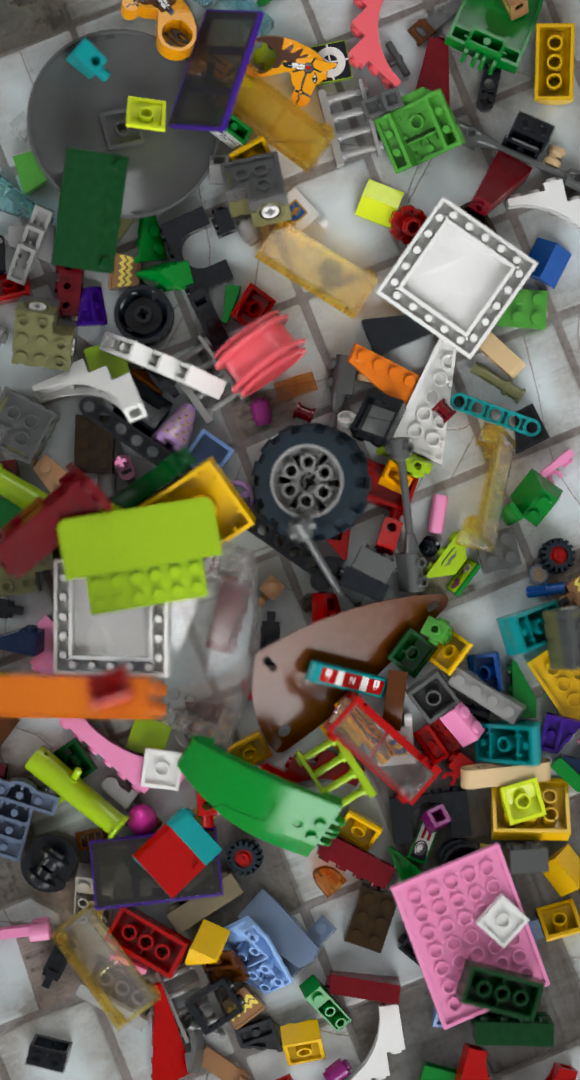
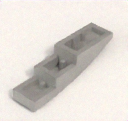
[6,203,55,286]

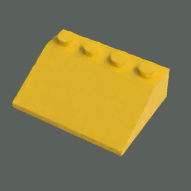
[491,778,571,841]

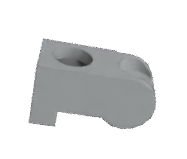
[102,775,138,809]

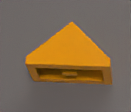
[378,460,413,494]

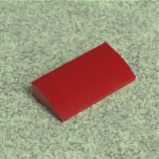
[335,459,419,516]

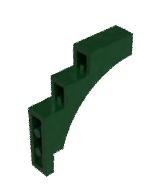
[97,445,196,514]

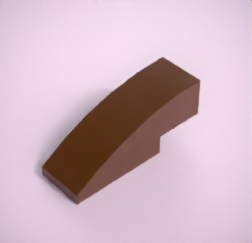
[383,670,408,731]

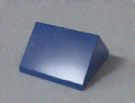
[528,237,572,289]
[467,651,504,691]

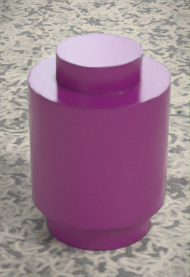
[250,397,272,426]
[323,1058,352,1080]

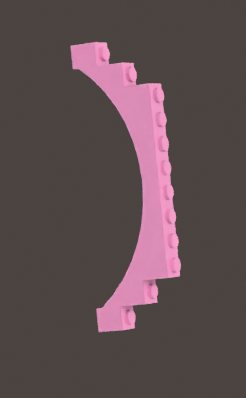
[30,614,185,794]

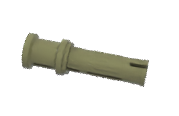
[470,361,526,404]

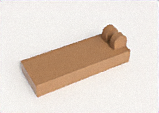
[201,1045,249,1080]

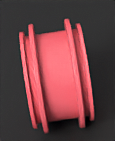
[214,310,307,397]

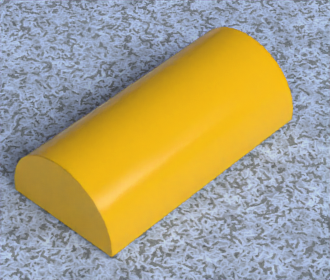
[534,23,575,105]

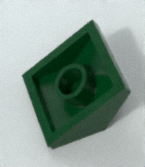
[386,627,438,679]
[53,737,98,779]

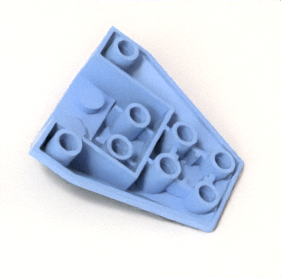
[223,916,293,994]

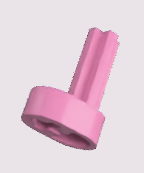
[114,454,136,481]

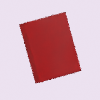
[0,273,33,305]
[230,283,276,327]
[87,666,136,709]

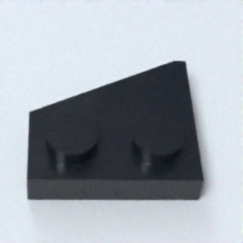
[515,403,550,454]
[234,1015,283,1052]

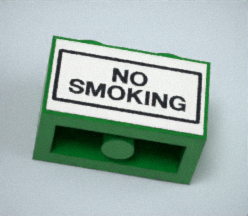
[207,107,253,150]

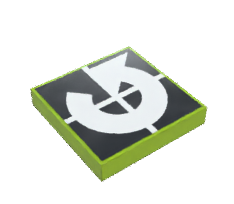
[310,40,353,86]

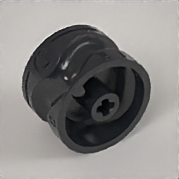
[114,285,174,347]

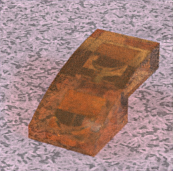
[273,371,318,402]

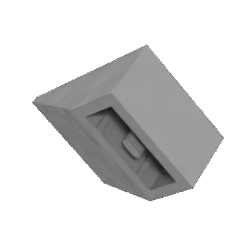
[73,863,117,927]

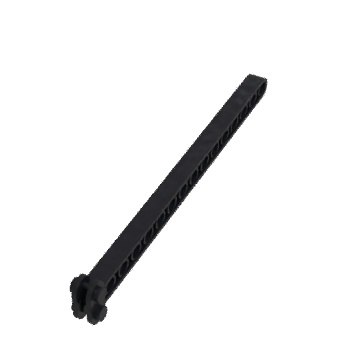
[79,397,341,592]

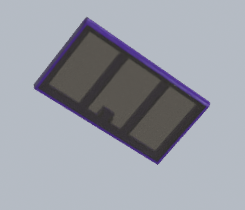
[168,9,264,132]
[88,826,223,911]

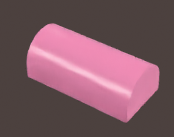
[427,494,448,534]

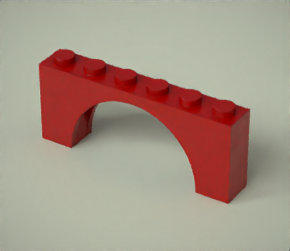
[455,1043,578,1080]

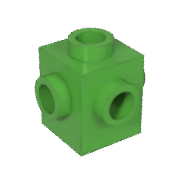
[420,616,454,646]

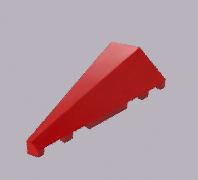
[151,981,190,1080]

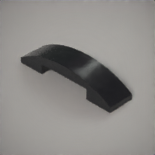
[187,286,230,353]

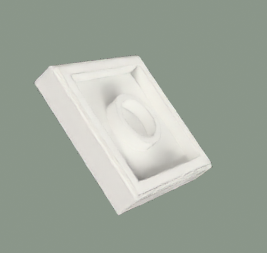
[140,747,183,791]
[475,893,530,949]

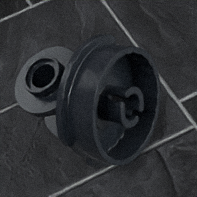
[21,835,79,893]

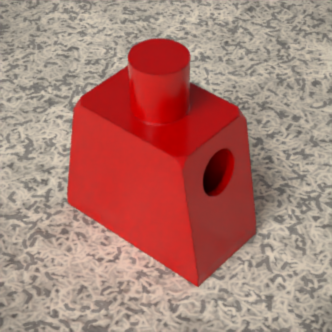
[374,509,403,556]
[195,789,218,828]

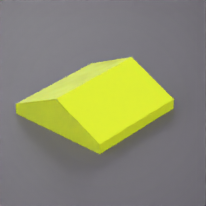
[125,96,166,132]
[355,179,404,229]
[500,777,547,826]

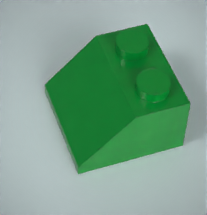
[135,260,194,292]
[510,469,563,527]

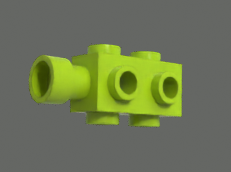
[376,447,434,478]

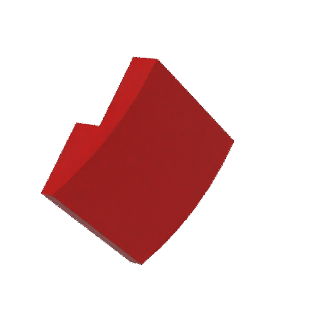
[413,718,462,764]

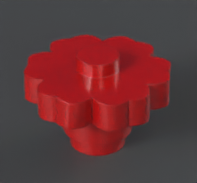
[389,205,427,245]

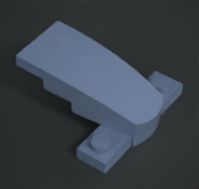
[0,777,60,862]
[238,888,337,986]

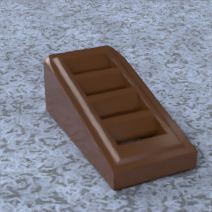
[75,827,116,851]

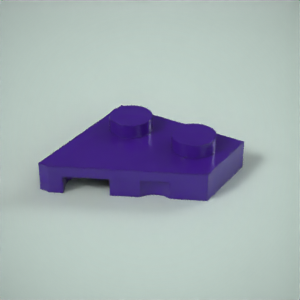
[76,287,108,327]
[541,712,580,754]

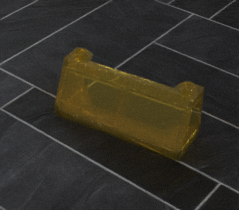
[215,63,336,175]
[255,220,379,319]

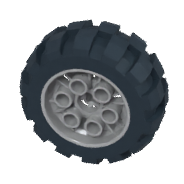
[251,423,372,541]

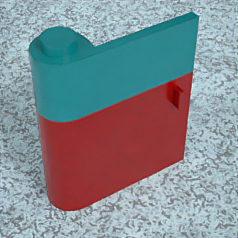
[132,807,222,899]

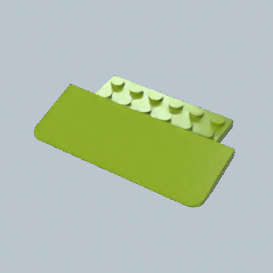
[57,497,223,615]

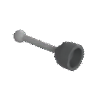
[183,1015,226,1039]

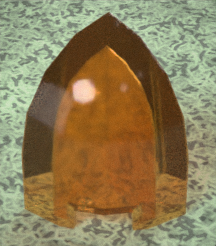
[313,865,347,898]

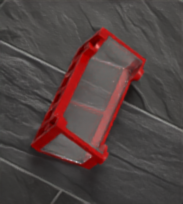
[323,691,442,805]

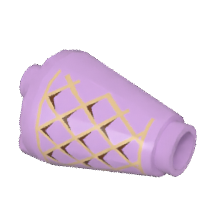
[152,402,197,454]

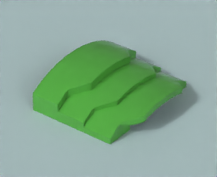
[373,87,466,174]

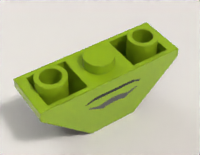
[424,530,467,578]

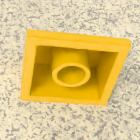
[280,1019,326,1066]

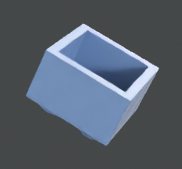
[188,428,235,470]

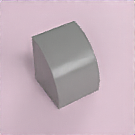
[209,154,229,185]

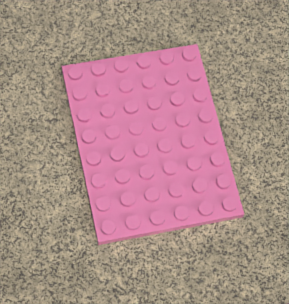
[390,842,551,1030]

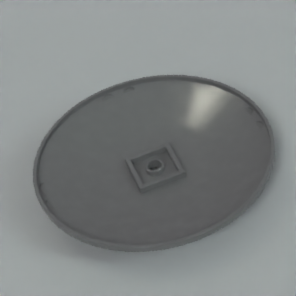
[27,29,219,219]

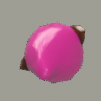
[125,803,163,835]

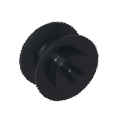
[419,536,440,557]

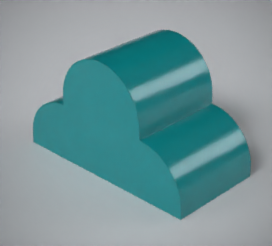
[496,600,559,656]
[475,720,542,766]

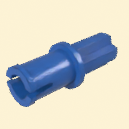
[526,582,565,598]

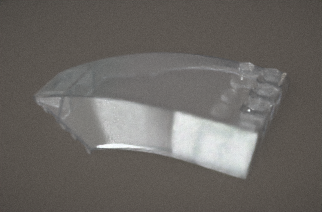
[152,538,260,752]

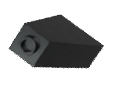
[361,315,433,356]

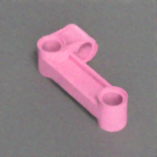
[0,917,52,942]

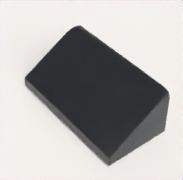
[502,135,541,159]

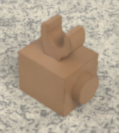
[255,574,286,608]

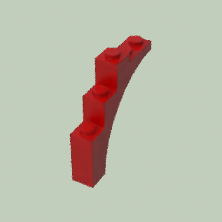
[258,749,365,787]

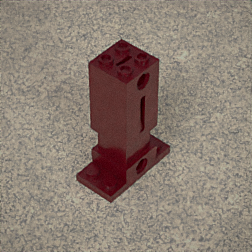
[0,462,114,579]

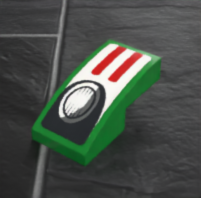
[407,820,438,865]

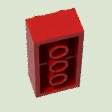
[104,906,192,979]

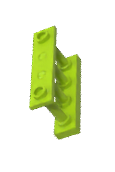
[295,738,377,816]

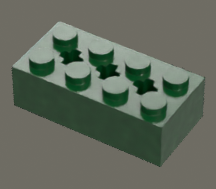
[455,959,545,1022]
[472,1011,554,1047]

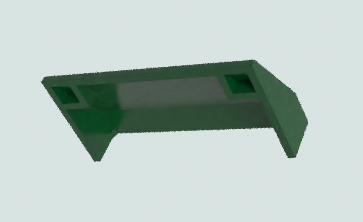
[51,147,129,274]

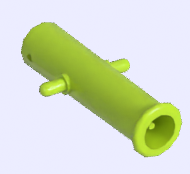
[0,463,49,510]
[24,745,129,839]

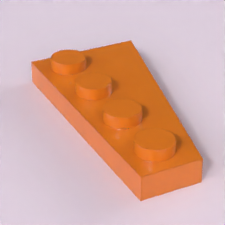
[346,343,420,406]

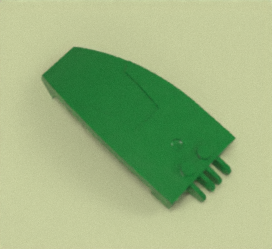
[444,0,543,76]
[177,735,346,857]

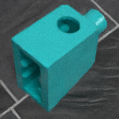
[65,38,111,82]

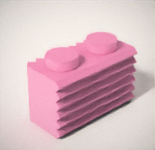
[439,701,485,748]

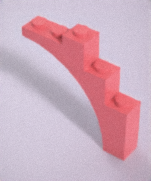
[348,0,401,90]

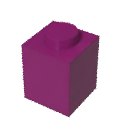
[421,803,452,834]

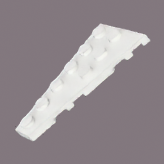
[393,338,457,465]

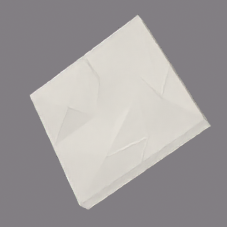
[375,196,539,360]
[53,557,171,678]

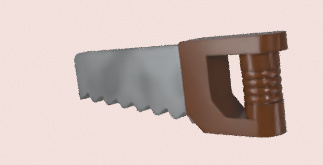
[407,0,462,47]

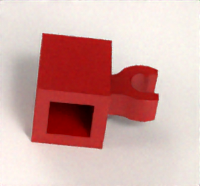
[441,750,475,786]

